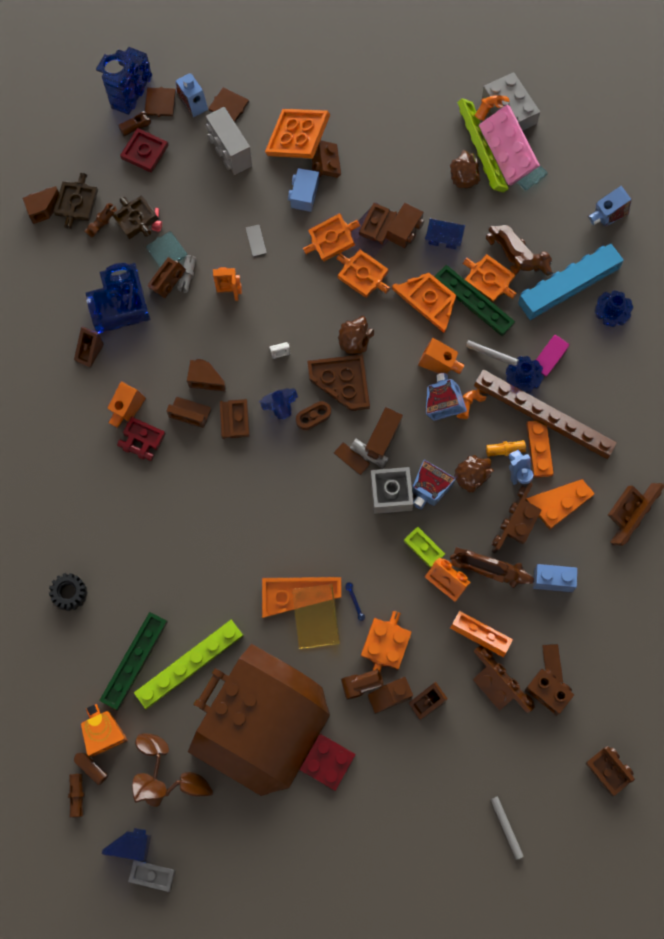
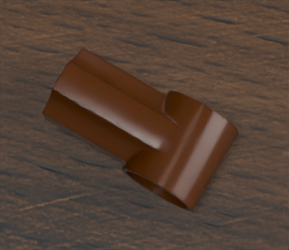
[341,669,383,700]

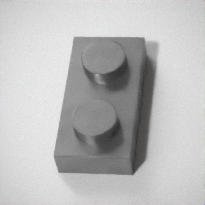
[128,860,176,892]

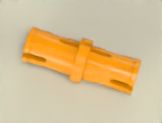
[486,440,526,457]

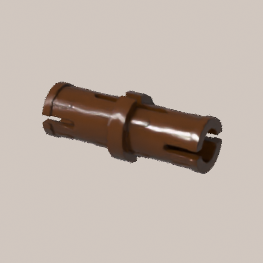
[68,774,85,818]

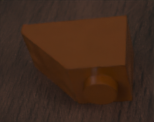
[187,359,226,392]
[367,677,413,714]

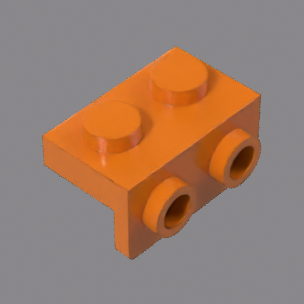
[213,267,242,301]
[425,558,471,602]

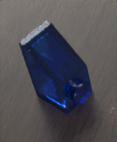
[102,828,151,861]

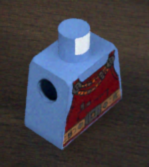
[176,73,208,118]
[588,186,632,226]
[426,373,467,421]
[412,460,456,509]

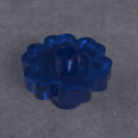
[594,290,634,327]
[506,356,544,393]
[259,388,298,419]

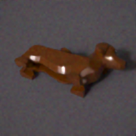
[485,225,553,276]
[450,547,534,588]

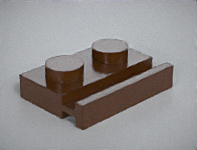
[359,203,397,245]
[220,399,250,439]

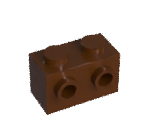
[386,202,424,248]
[525,669,574,716]

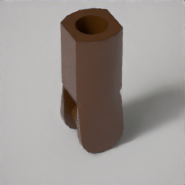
[118,111,151,136]
[74,753,109,785]

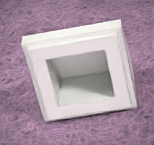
[269,342,290,359]

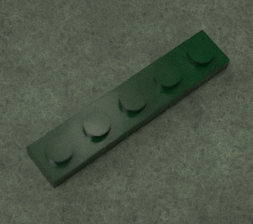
[434,265,515,337]
[99,612,168,711]

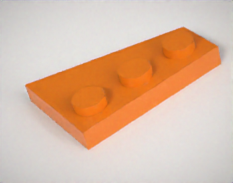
[525,479,595,529]

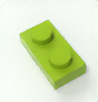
[404,527,445,568]

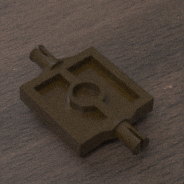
[53,173,98,229]
[112,195,159,240]

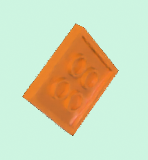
[265,109,330,159]

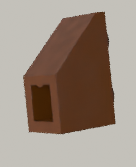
[22,186,59,224]

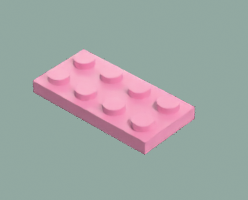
[479,105,540,186]

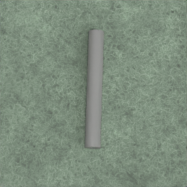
[466,341,519,367]
[490,796,524,860]

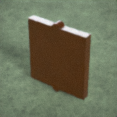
[145,86,176,117]
[208,87,249,122]

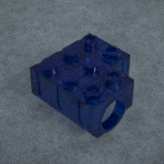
[96,47,152,115]
[86,263,151,333]

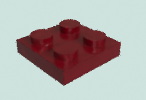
[120,128,169,173]
[300,734,356,791]

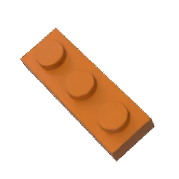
[526,421,553,478]
[450,611,513,657]

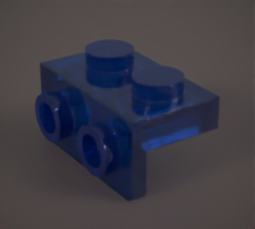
[425,219,465,250]

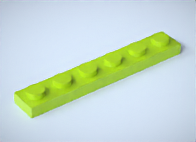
[457,98,509,193]
[134,619,243,710]

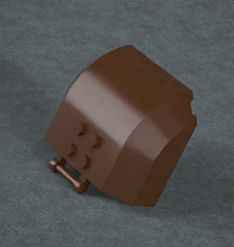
[188,644,330,796]

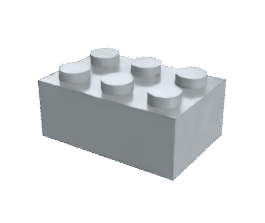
[481,72,540,131]
[205,107,252,175]

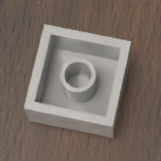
[370,467,414,514]

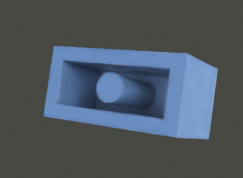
[288,168,319,212]
[533,564,577,592]

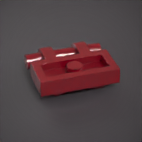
[117,417,166,461]

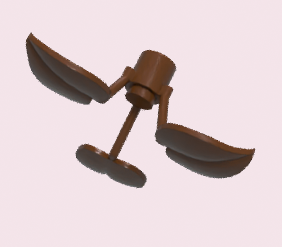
[132,733,213,807]

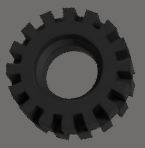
[49,573,87,611]

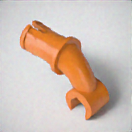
[475,95,510,121]
[457,388,487,419]

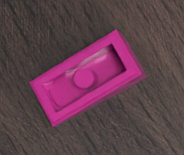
[531,335,570,377]

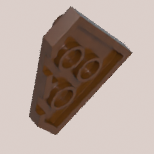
[307,354,370,411]

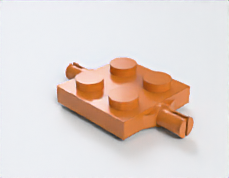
[303,213,360,262]
[337,250,390,298]
[463,254,517,303]
[360,611,411,672]

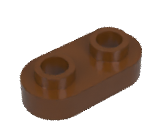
[296,401,331,430]

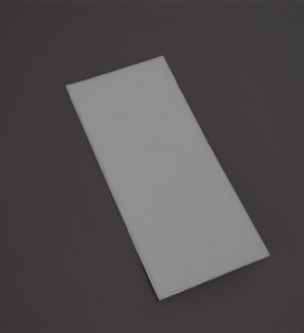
[245,225,267,257]

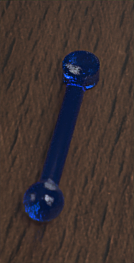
[345,582,365,621]

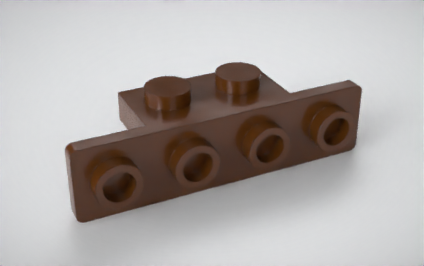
[491,483,541,553]
[607,483,664,546]
[473,646,535,713]

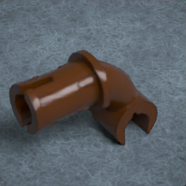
[84,203,117,238]

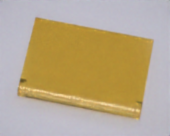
[292,584,340,649]

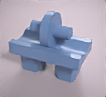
[509,450,533,485]

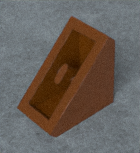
[74,327,104,367]
[409,682,448,720]

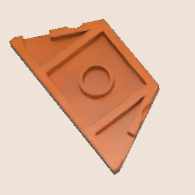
[392,273,456,333]

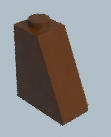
[365,407,403,460]

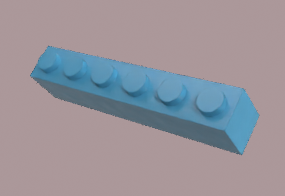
[518,244,624,320]

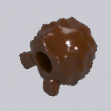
[450,150,481,189]
[337,316,374,355]
[454,455,494,493]

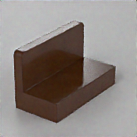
[166,397,211,428]

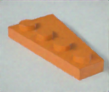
[262,577,341,618]

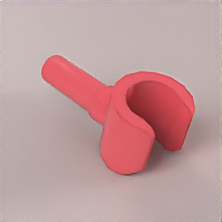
[151,208,162,232]

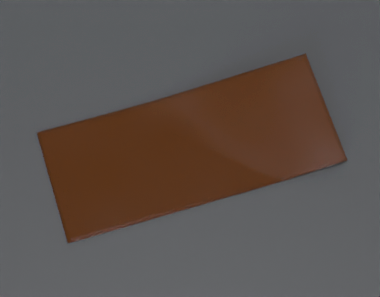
[334,442,370,475]
[542,644,563,682]

